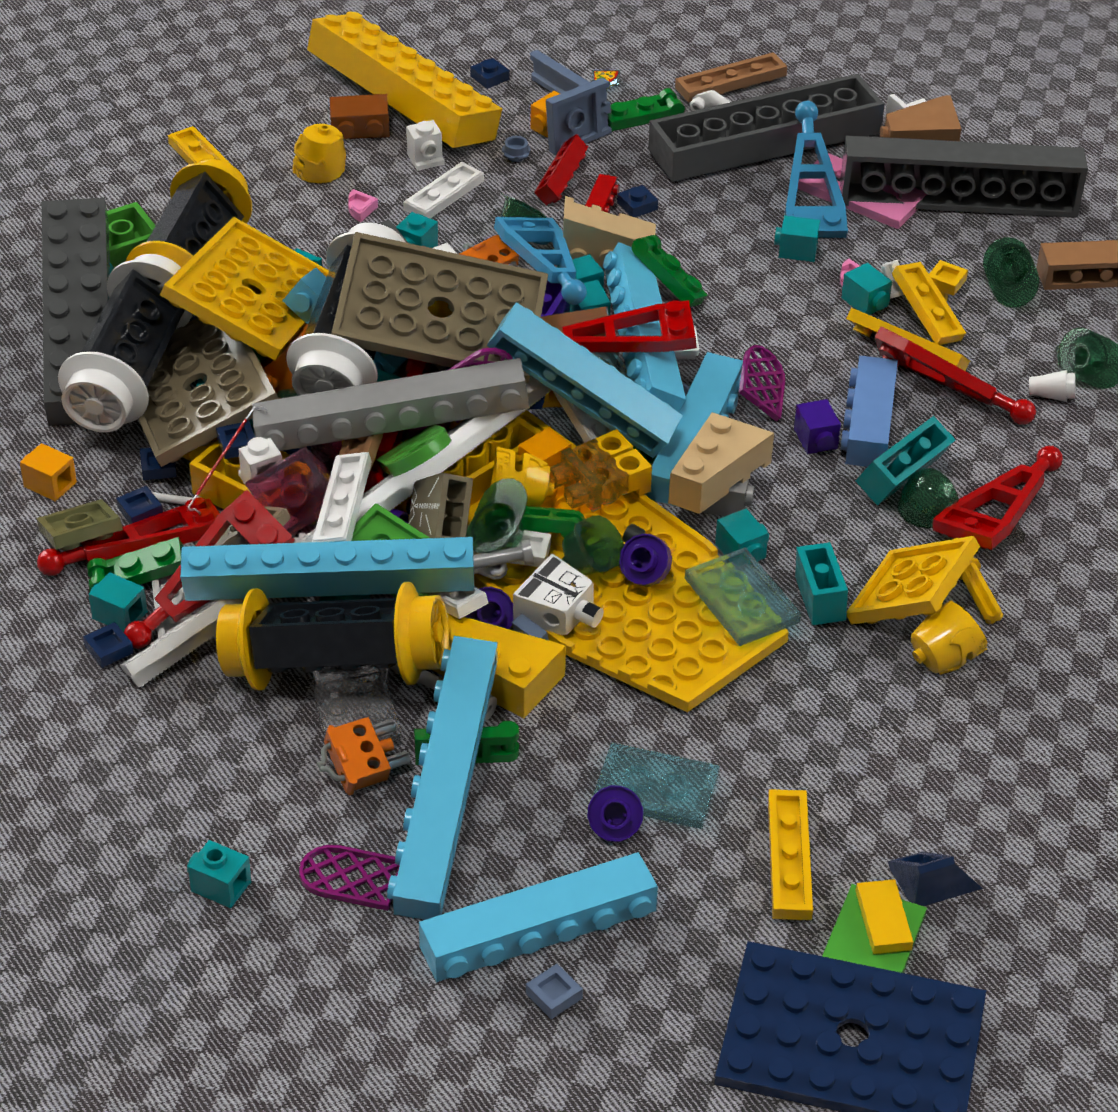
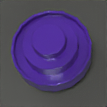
[619,534,672,586]
[464,587,514,629]
[587,785,643,842]

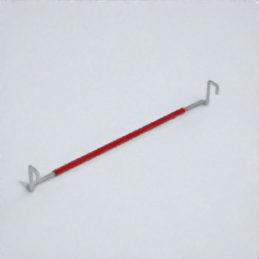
[188,406,268,515]

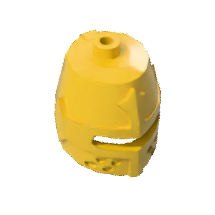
[292,124,346,183]
[489,446,554,507]
[911,600,987,675]

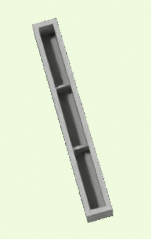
[252,358,529,451]

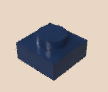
[470,58,510,89]
[617,185,658,217]
[216,421,255,459]
[140,447,177,481]
[116,486,163,524]
[83,622,134,668]

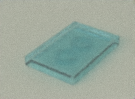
[685,547,801,646]
[593,742,720,829]

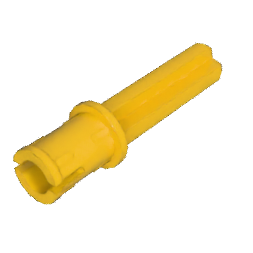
[955,538,1003,624]

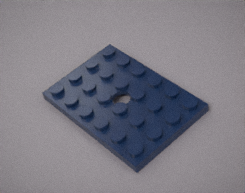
[714,941,987,1112]

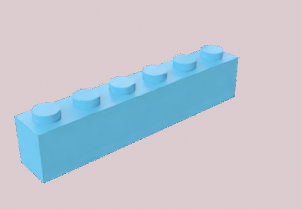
[487,302,683,458]
[647,352,747,507]
[419,852,658,982]

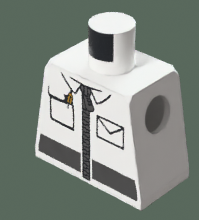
[513,554,604,636]

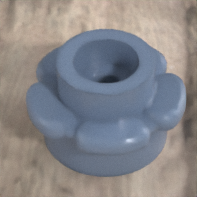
[502,136,531,162]

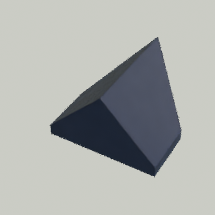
[888,851,983,906]

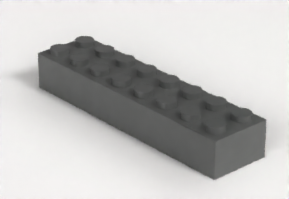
[648,74,885,182]
[840,135,1088,218]
[41,197,110,426]

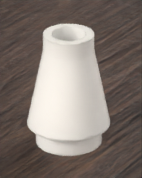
[1029,370,1076,402]

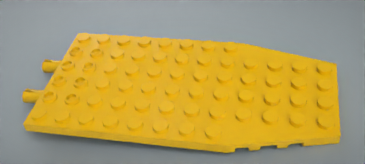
[391,410,789,713]

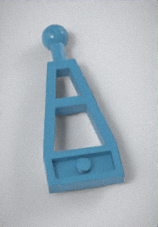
[785,101,848,238]
[494,217,587,305]

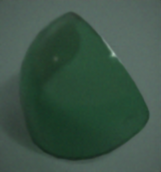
[897,468,959,528]

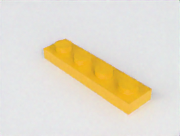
[846,307,970,371]
[768,789,813,920]

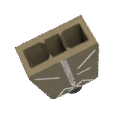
[406,473,473,538]

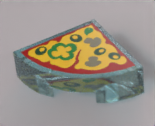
[592,70,620,92]

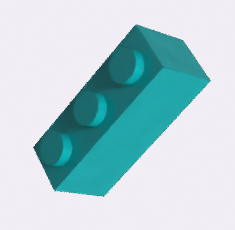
[855,416,956,506]

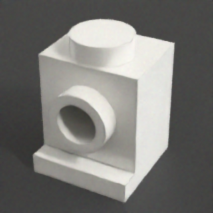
[406,120,445,171]
[238,437,284,495]

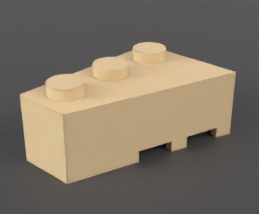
[563,196,656,269]
[668,412,774,514]

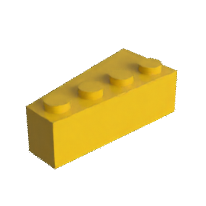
[432,613,566,719]

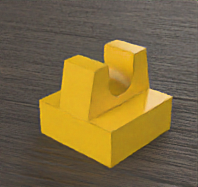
[929,260,968,302]

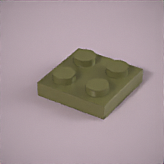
[36,499,123,550]

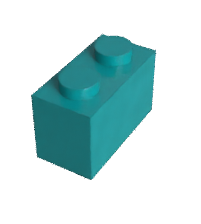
[795,542,848,625]

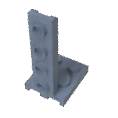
[530,50,612,155]

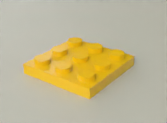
[847,536,980,625]

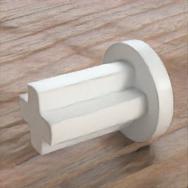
[881,260,904,299]

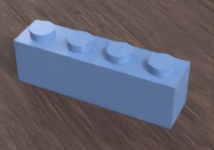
[840,355,898,467]

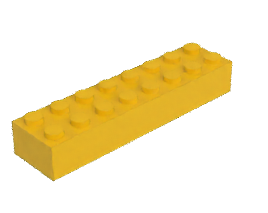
[307,12,502,148]

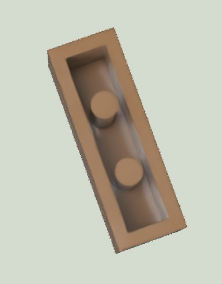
[1036,240,1118,290]

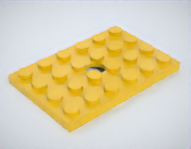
[160,217,329,361]

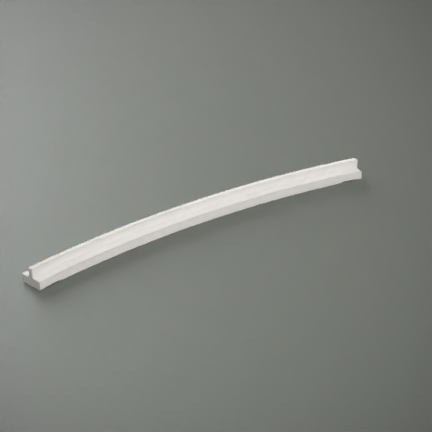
[120,375,551,687]

